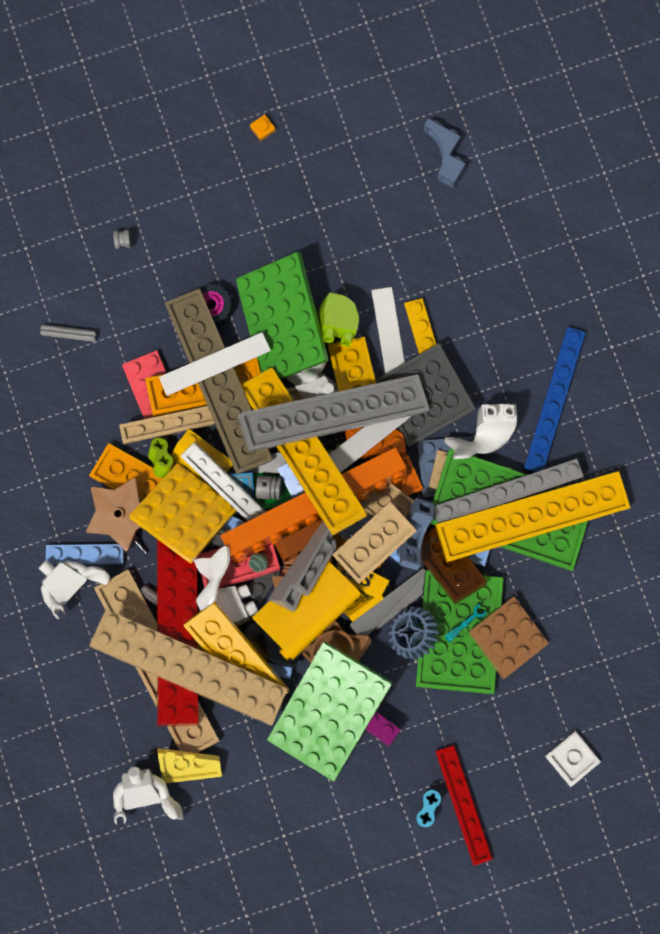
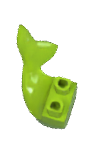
[317,293,359,347]

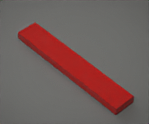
[435,745,493,866]

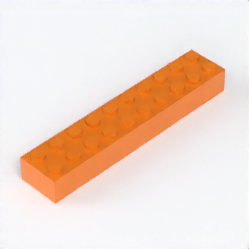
[220,447,406,563]

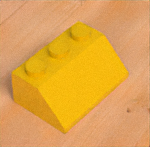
[171,429,233,491]

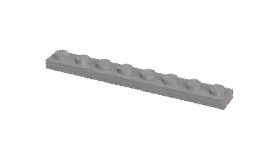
[434,459,583,524]

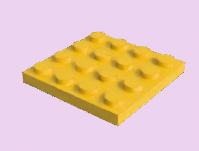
[129,463,237,564]

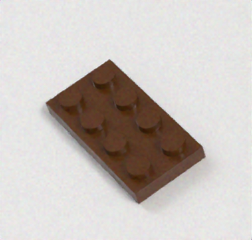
[421,527,487,604]

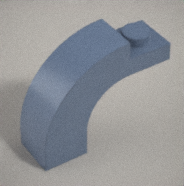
[397,498,434,571]

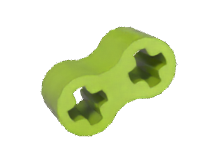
[148,438,173,478]

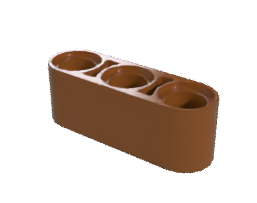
[275,520,334,562]

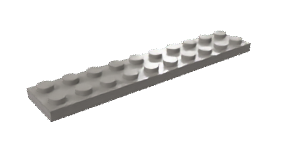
[238,374,430,452]

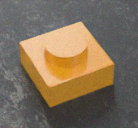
[250,114,276,141]

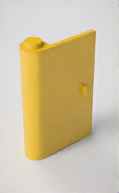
[252,561,361,660]

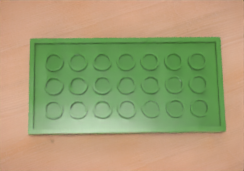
[430,449,588,571]

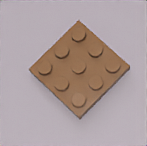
[468,597,549,679]

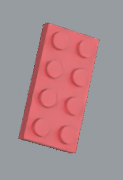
[122,351,181,419]
[197,544,281,588]

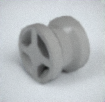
[113,229,131,249]

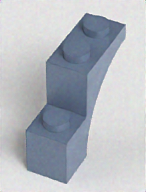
[424,119,465,188]

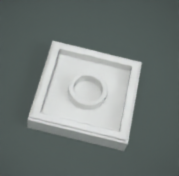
[545,731,601,787]

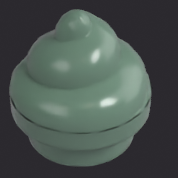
[249,553,268,573]

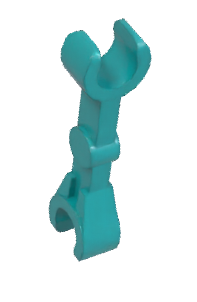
[445,604,487,642]

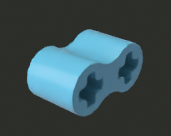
[416,790,441,827]

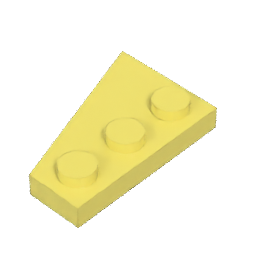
[158,748,222,783]

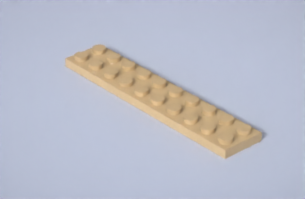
[94,570,219,753]
[89,610,287,726]

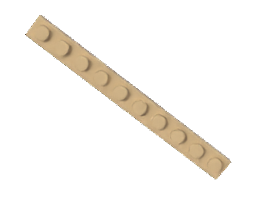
[119,387,302,445]

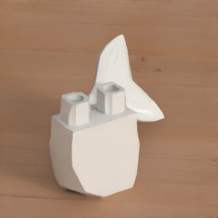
[444,404,517,459]
[194,546,258,626]

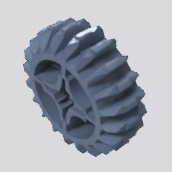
[388,606,440,660]

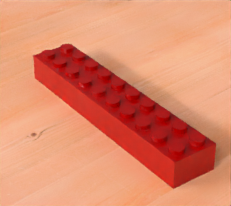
[156,538,198,727]

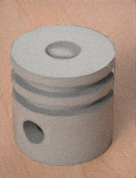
[256,475,282,500]

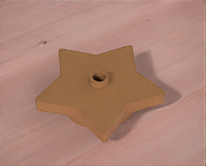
[86,478,142,551]
[301,621,372,663]

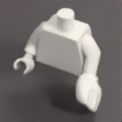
[295,362,334,399]
[38,560,110,619]
[113,767,183,824]

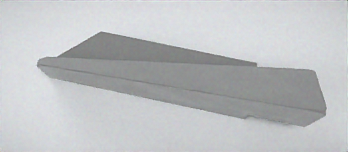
[350,568,425,636]

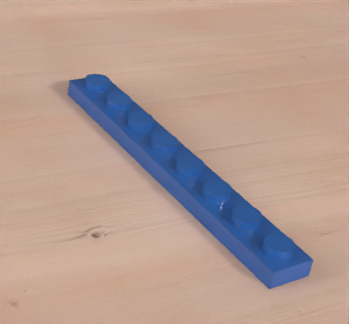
[524,327,586,473]

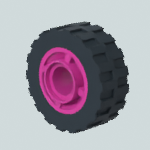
[200,284,233,327]

